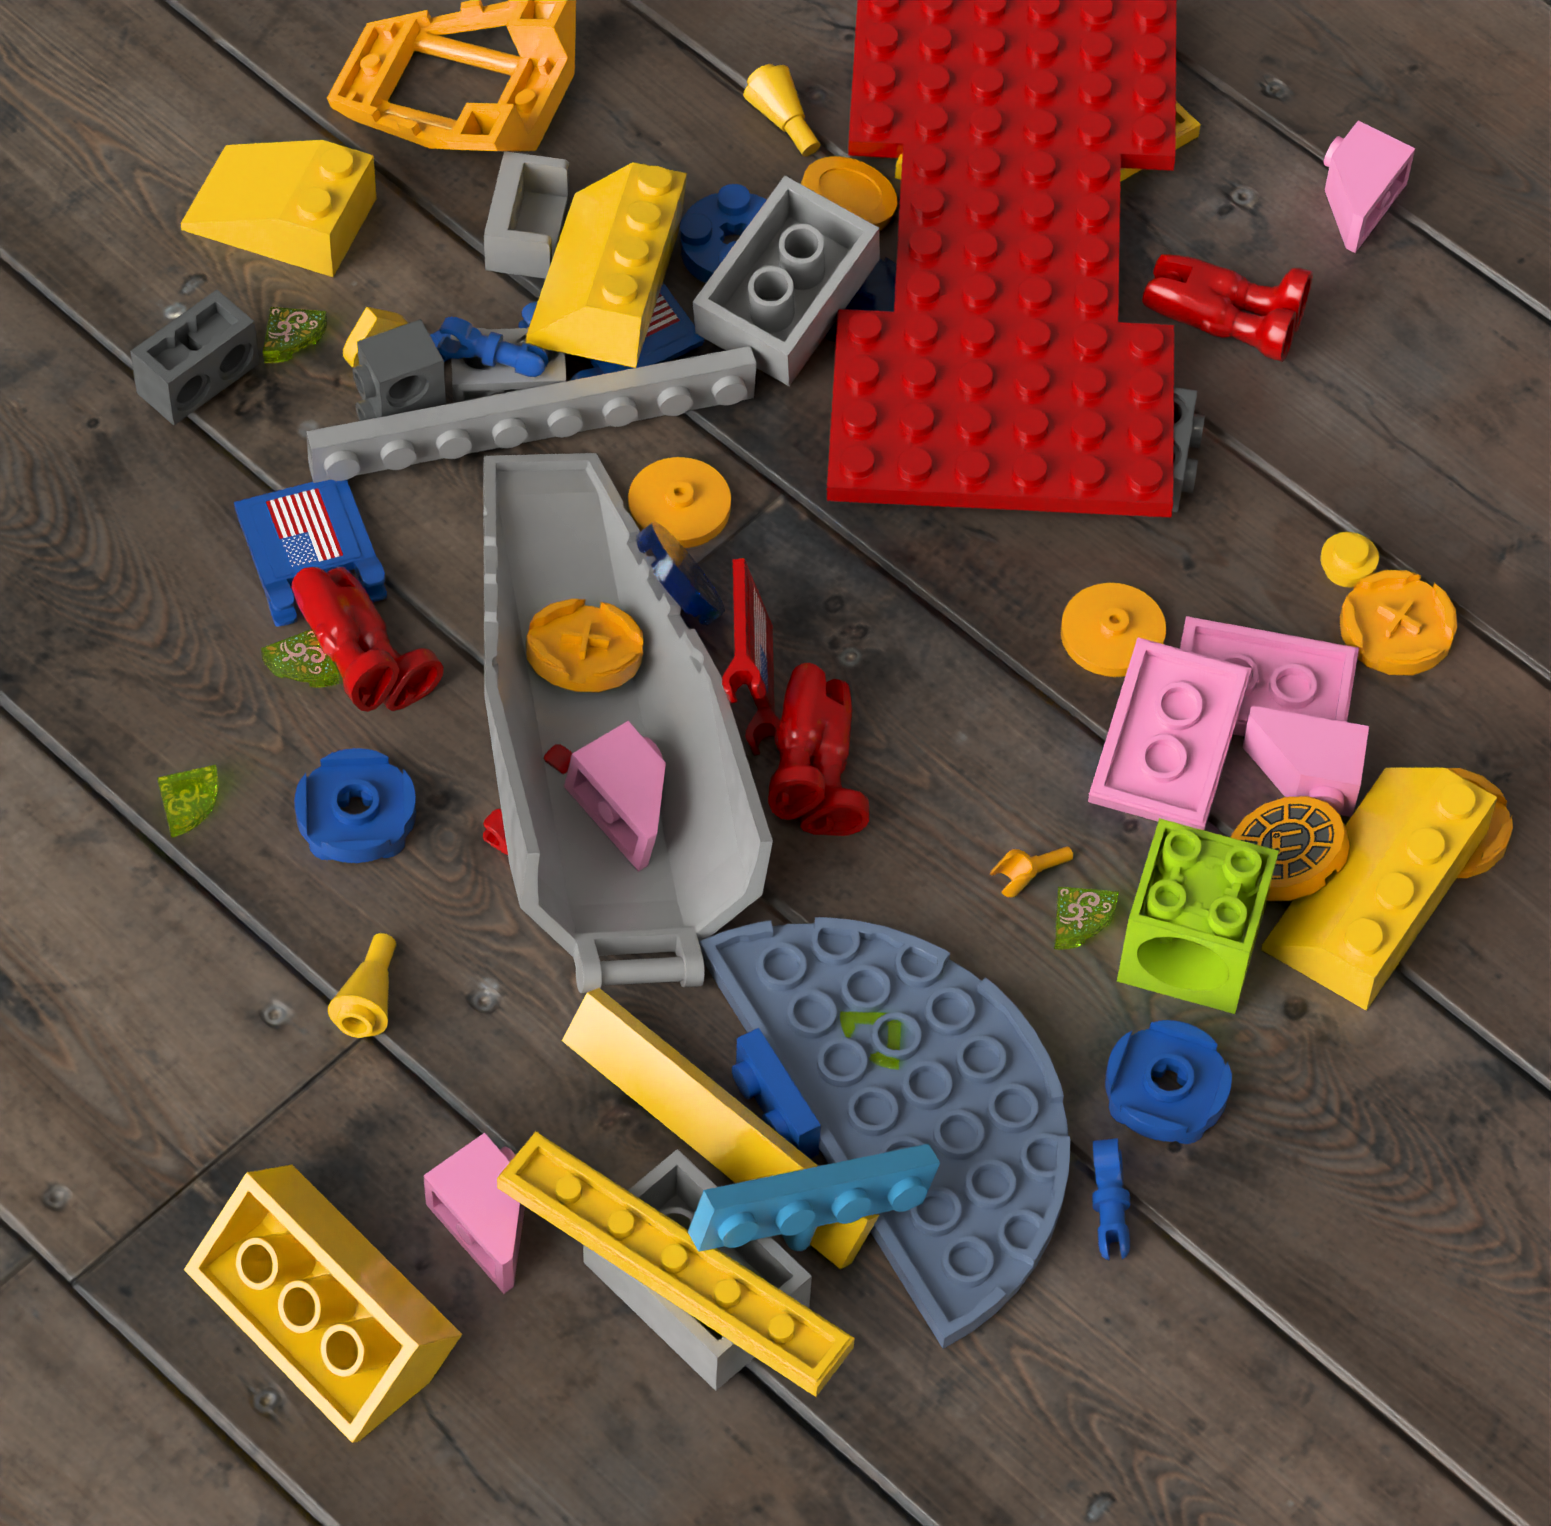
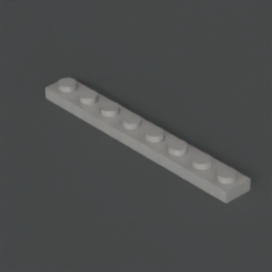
[306,346,757,483]

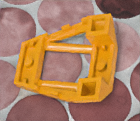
[327,0,576,151]

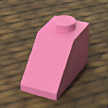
[1324,121,1415,253]
[1243,705,1369,817]
[564,721,666,872]
[424,1133,525,1294]

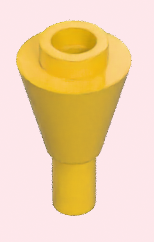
[743,64,821,157]
[328,933,396,1038]

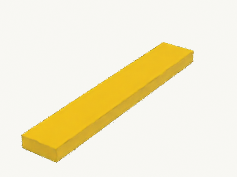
[562,988,879,1269]
[497,1131,855,1397]

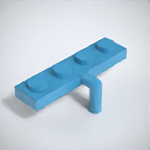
[688,1144,940,1252]

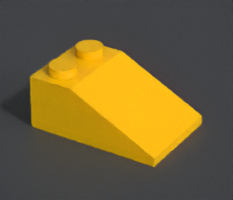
[181,140,377,277]

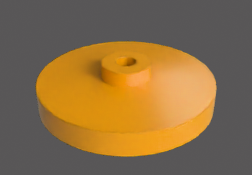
[800,156,897,231]
[628,457,731,549]
[1061,583,1166,677]

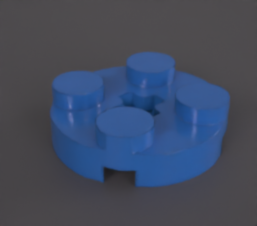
[679,184,767,283]
[294,748,417,863]
[1105,1020,1232,1144]

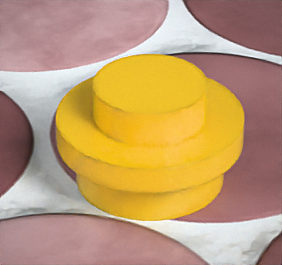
[1320,532,1379,587]

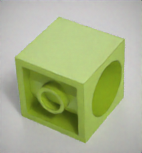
[1117,818,1279,1014]

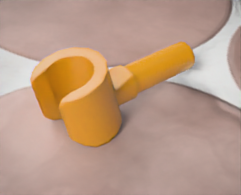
[990,846,1073,897]

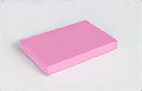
[1180,616,1359,736]
[1088,637,1252,830]

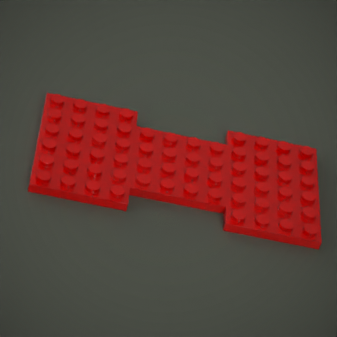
[827,0,1177,518]

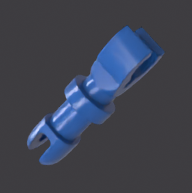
[437,317,548,377]
[1092,1138,1130,1261]

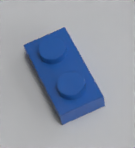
[732,1028,821,1159]

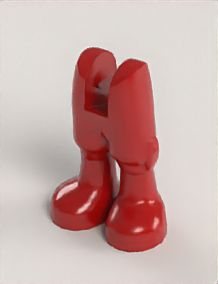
[1142,254,1313,362]
[292,567,444,712]
[768,663,870,836]

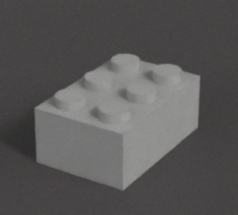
[693,176,880,386]
[583,1149,812,1391]

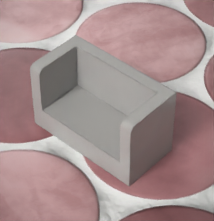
[484,151,570,279]

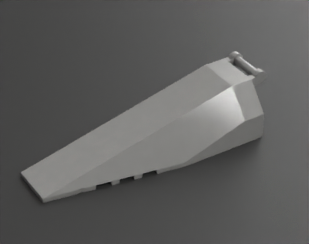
[483,453,773,993]

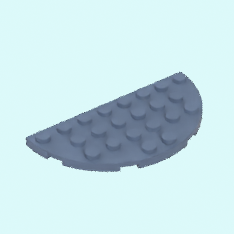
[699,917,1071,1349]

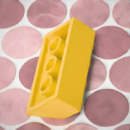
[525,162,687,368]
[1261,768,1497,1011]
[184,1165,462,1443]

